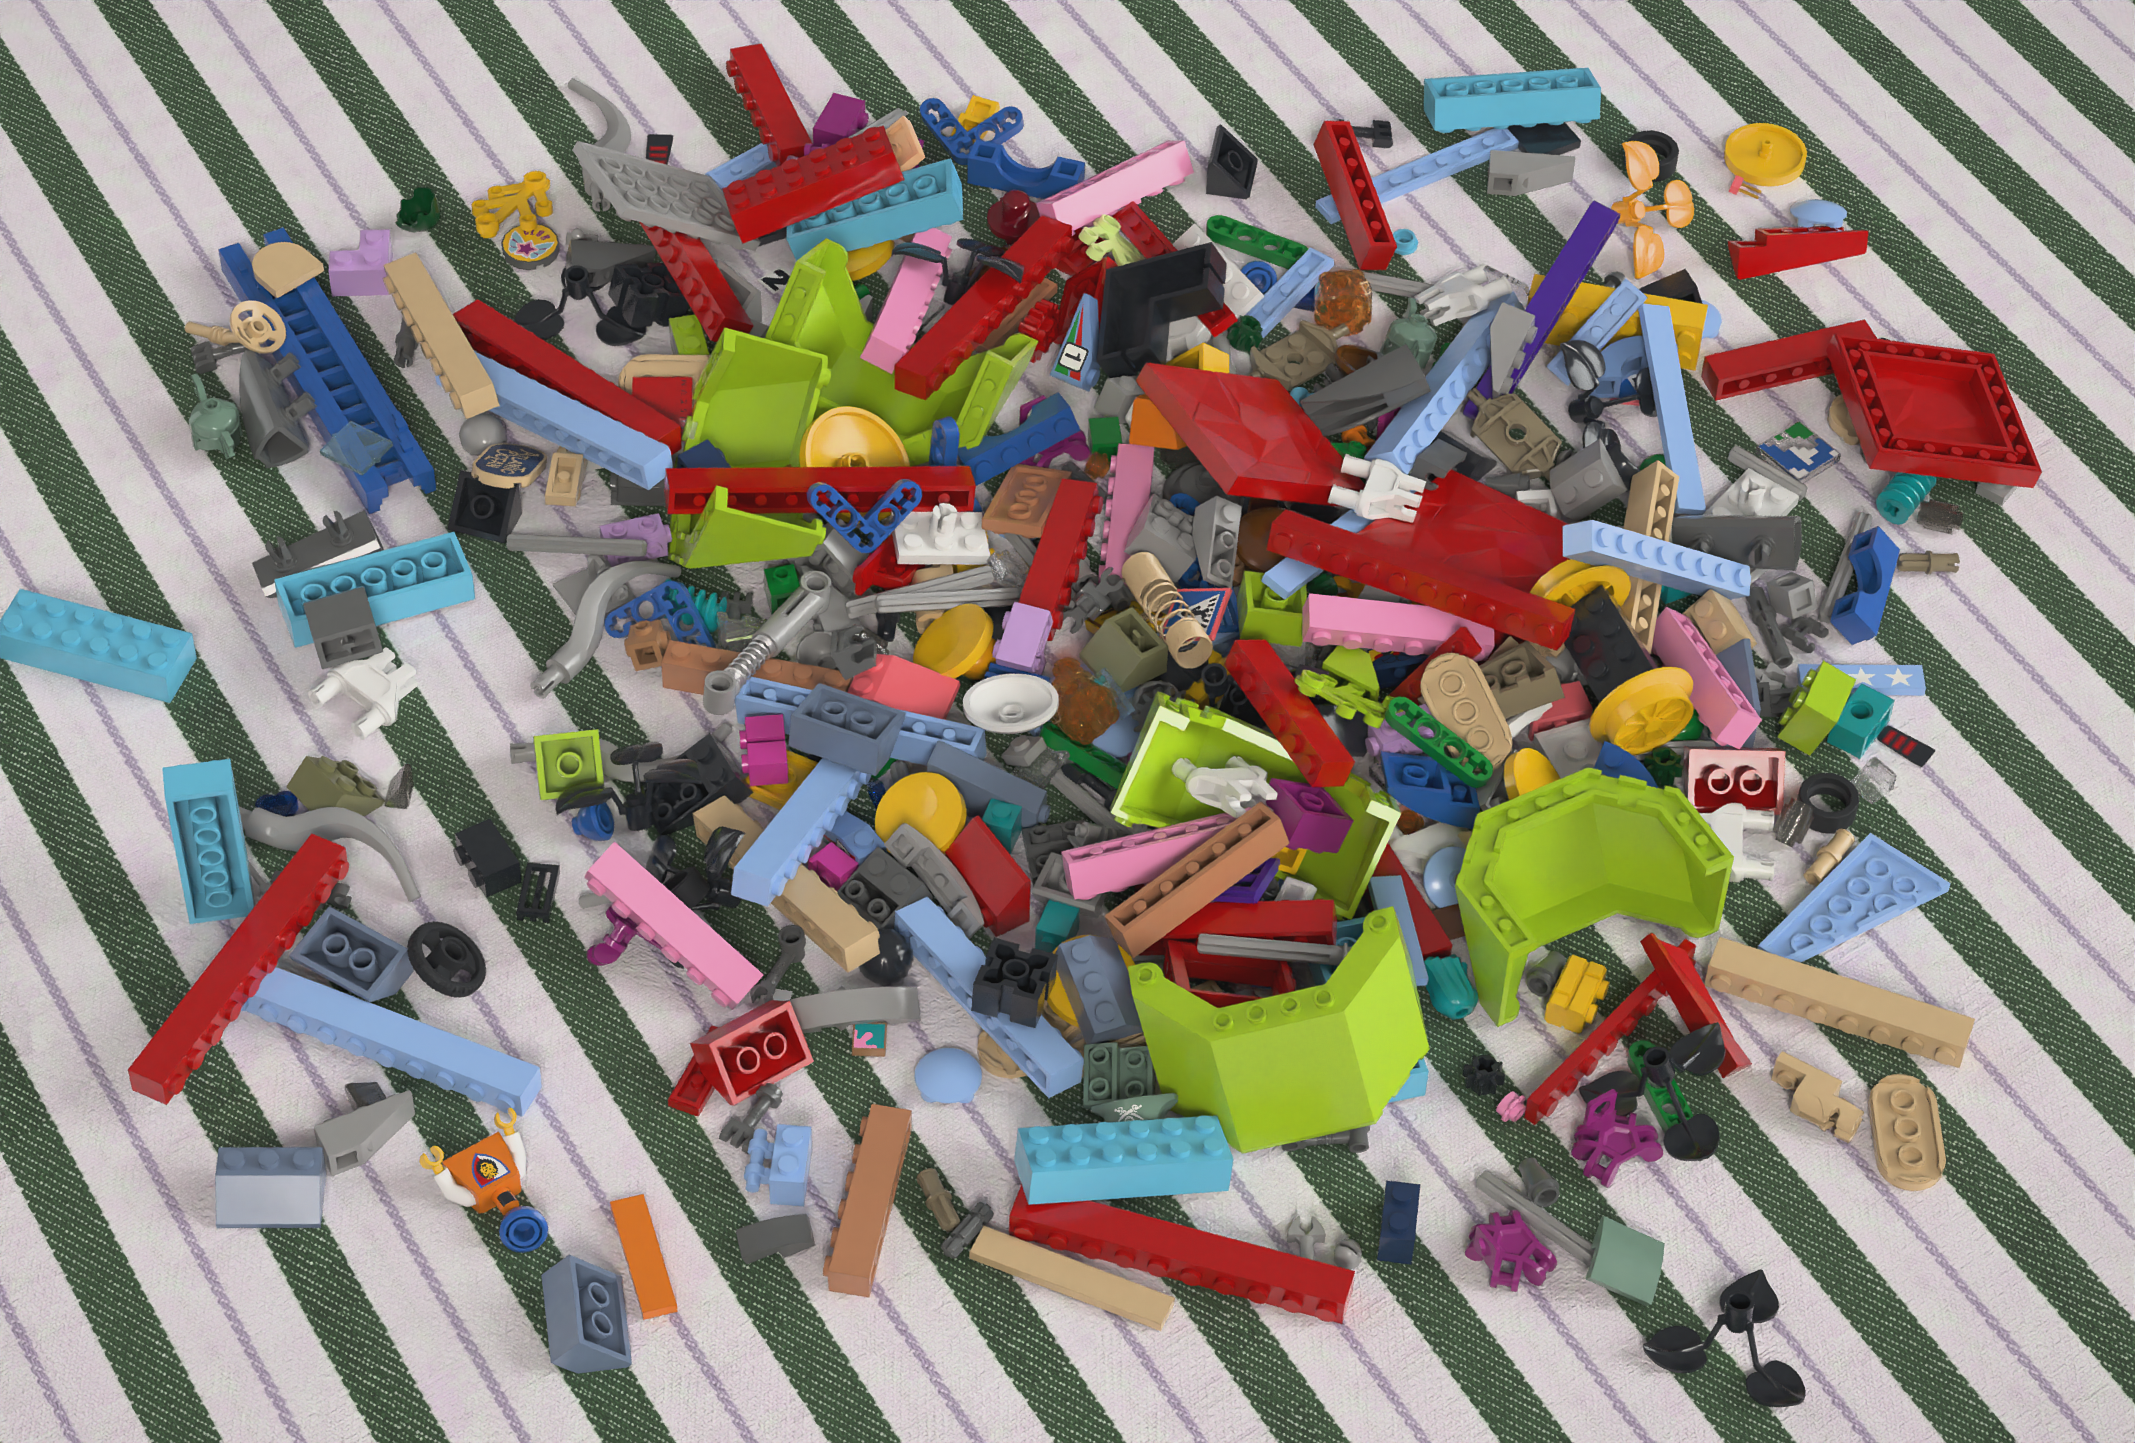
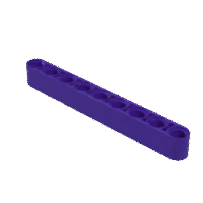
[1463,200,1620,421]

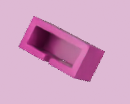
[739,714,788,786]

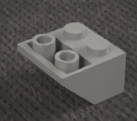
[1124,494,1197,583]

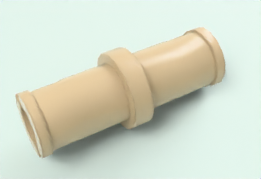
[1804,829,1855,887]

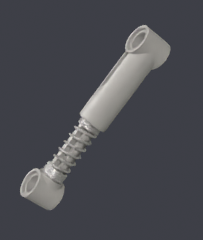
[703,571,831,715]

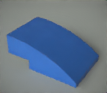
[1380,751,1480,829]

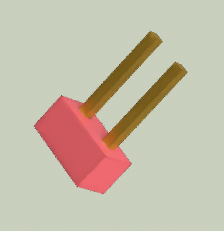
[1729,175,1761,199]

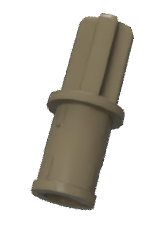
[1897,550,1960,575]
[916,1168,960,1232]

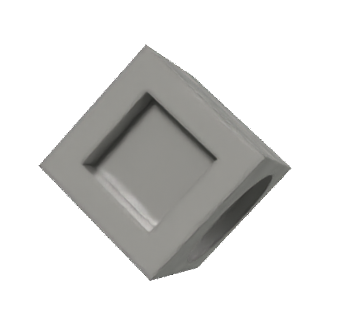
[1767,572,1818,619]

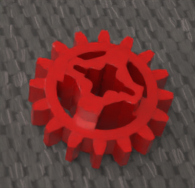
[1018,299,1060,363]

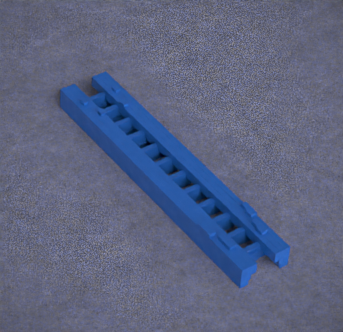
[218,227,436,514]

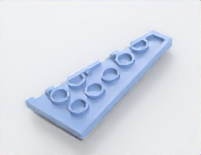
[1757,833,1951,963]

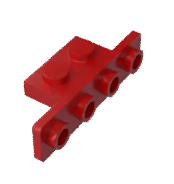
[852,534,926,596]
[1381,627,1482,706]

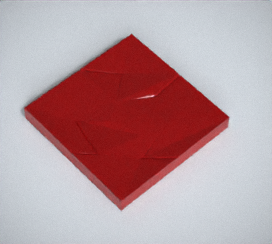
[1826,334,2042,488]
[1136,363,1366,507]
[1356,469,1570,593]

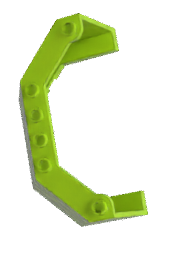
[765,238,1038,466]
[668,327,831,569]
[1110,691,1401,920]
[1455,767,1734,1027]
[1128,906,1430,1154]

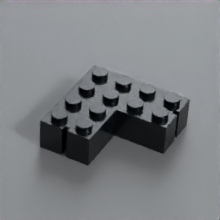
[1097,242,1227,378]

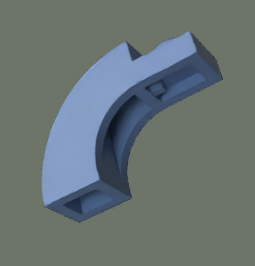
[1589,335,1678,398]

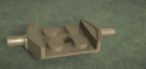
[1246,320,1349,391]
[1467,388,1562,482]

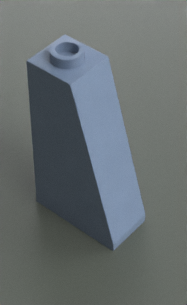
[927,740,1051,831]

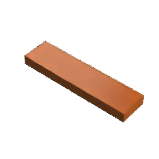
[610,1194,678,1320]

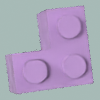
[329,229,393,296]
[993,602,1053,675]

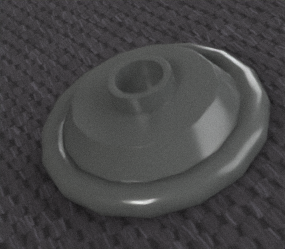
[1162,461,1244,518]

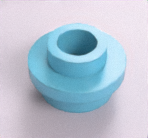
[1393,229,1418,255]

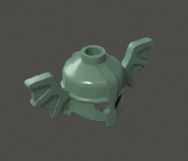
[1379,297,1437,370]
[189,373,242,459]

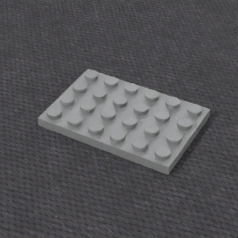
[572,141,761,251]

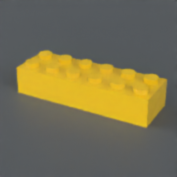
[1527,274,1708,371]

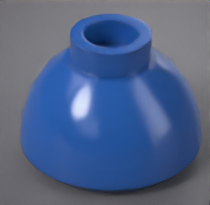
[1240,261,1277,295]
[572,802,614,841]
[499,1206,548,1253]

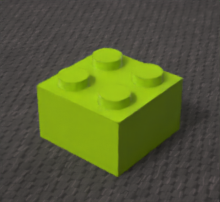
[1237,571,1307,647]
[1777,660,1856,756]
[533,729,605,800]

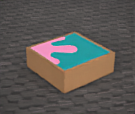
[852,1023,887,1057]

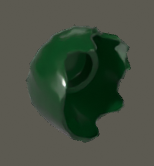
[395,186,441,233]

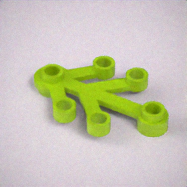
[1294,670,1403,728]

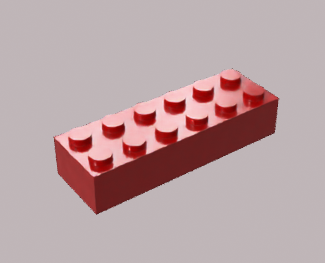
[722,125,904,244]

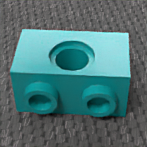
[1827,683,1895,759]

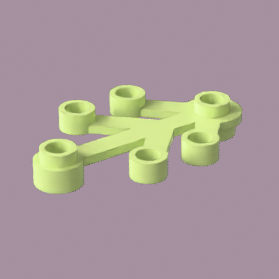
[1079,214,1144,266]

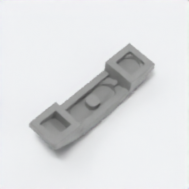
[884,823,984,940]
[787,987,921,1033]

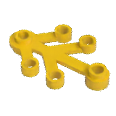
[471,171,553,238]

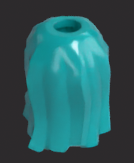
[1424,954,1479,1020]

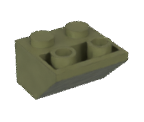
[1079,607,1168,697]
[286,756,385,816]

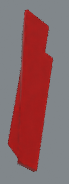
[1728,226,1868,280]
[1640,933,1752,1079]

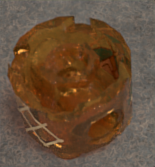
[1314,269,1372,337]
[1049,669,1120,745]

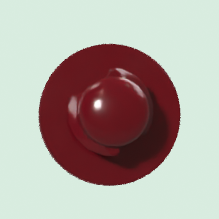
[987,190,1040,245]

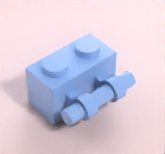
[744,1124,812,1207]

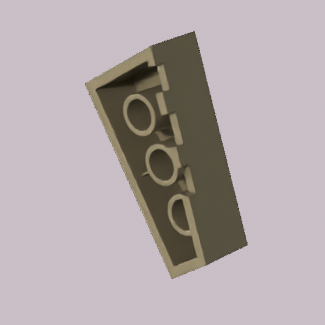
[1418,641,1565,719]

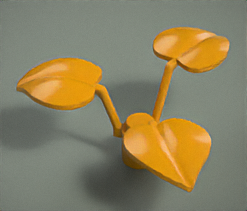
[1611,141,1694,279]

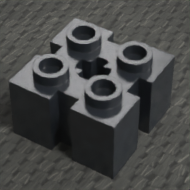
[608,263,689,328]
[971,937,1058,1028]

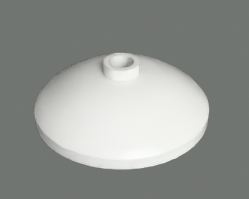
[963,674,1059,734]

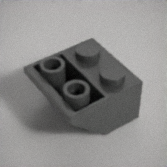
[303,586,383,670]
[837,847,934,930]

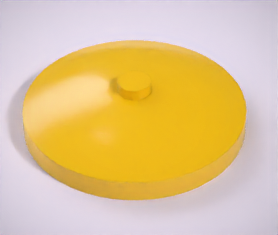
[799,406,910,524]

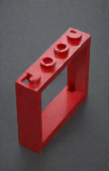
[1162,940,1296,1008]

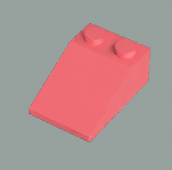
[847,654,961,720]

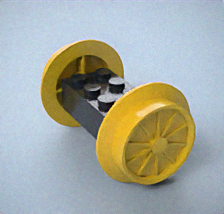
[1530,559,1694,755]

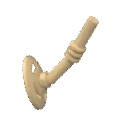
[185,301,286,354]

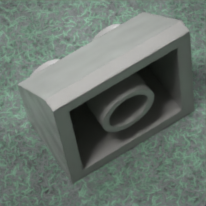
[1550,439,1627,522]

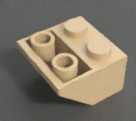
[1682,589,1757,655]

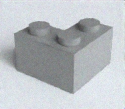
[787,518,871,594]

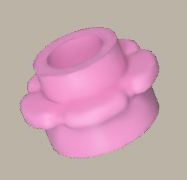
[1496,1091,1526,1122]

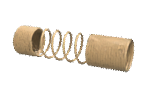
[1121,552,1213,668]

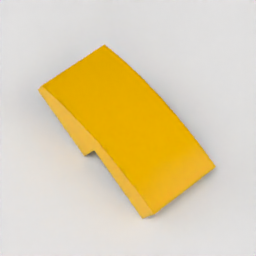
[951,95,1000,144]

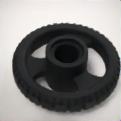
[407,921,486,998]

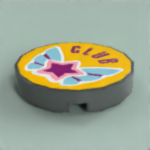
[501,224,560,270]

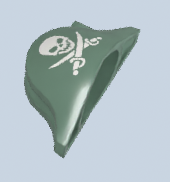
[1091,1093,1178,1122]

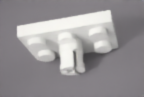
[1703,468,1799,516]
[890,503,990,565]

